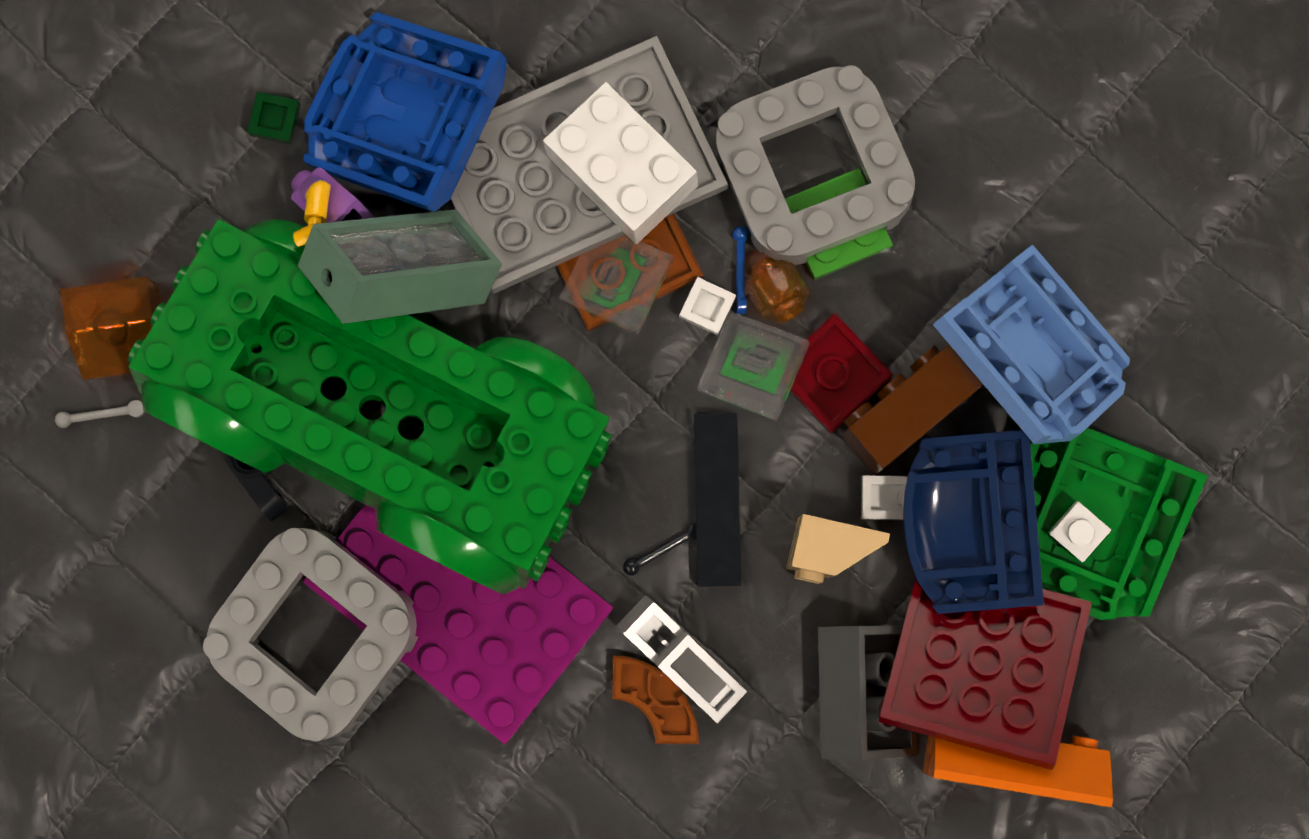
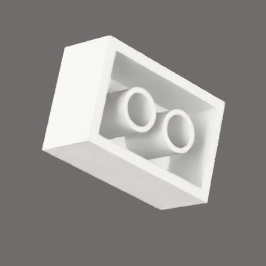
[543,82,698,244]

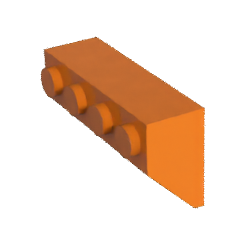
[923,736,1113,807]

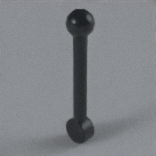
[623,523,697,576]

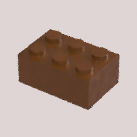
[841,345,983,475]

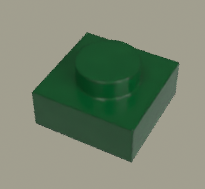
[247,91,301,145]

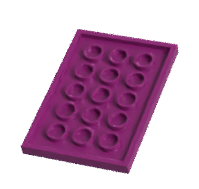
[303,505,614,745]

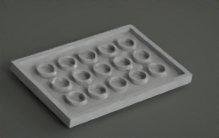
[451,36,728,294]

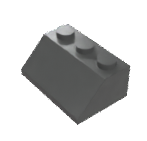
[818,625,917,761]

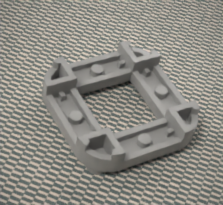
[716,65,915,265]
[203,528,418,741]

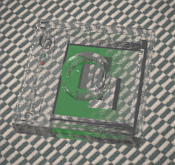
[559,235,674,335]
[697,311,810,422]

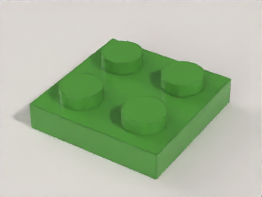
[785,168,893,281]

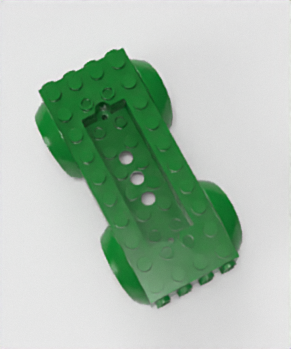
[128,219,612,595]

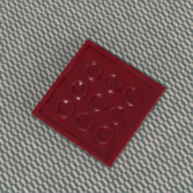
[878,579,1092,770]

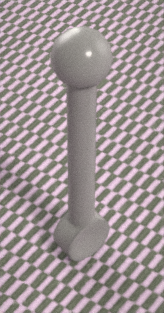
[55,400,145,428]

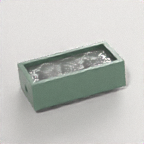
[298,209,502,324]

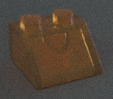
[60,276,161,380]

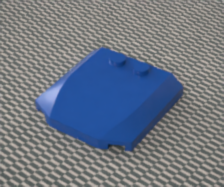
[304,12,507,212]

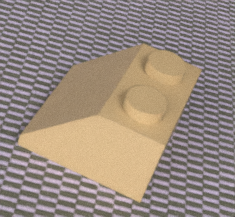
[786,514,890,584]

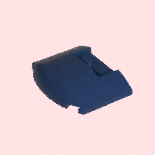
[903,430,1044,614]

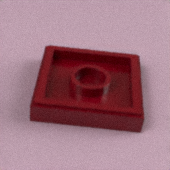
[776,313,894,434]

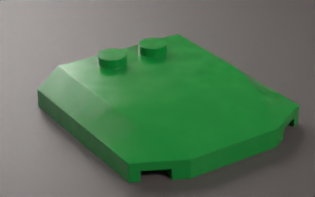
[1030,428,1208,620]

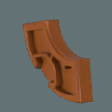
[612,655,699,744]

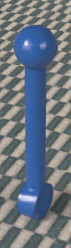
[732,226,749,314]

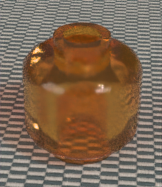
[745,257,809,323]

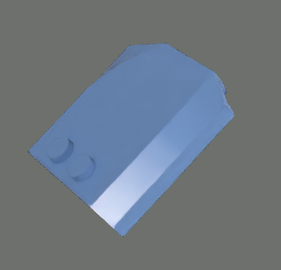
[933,244,1130,444]

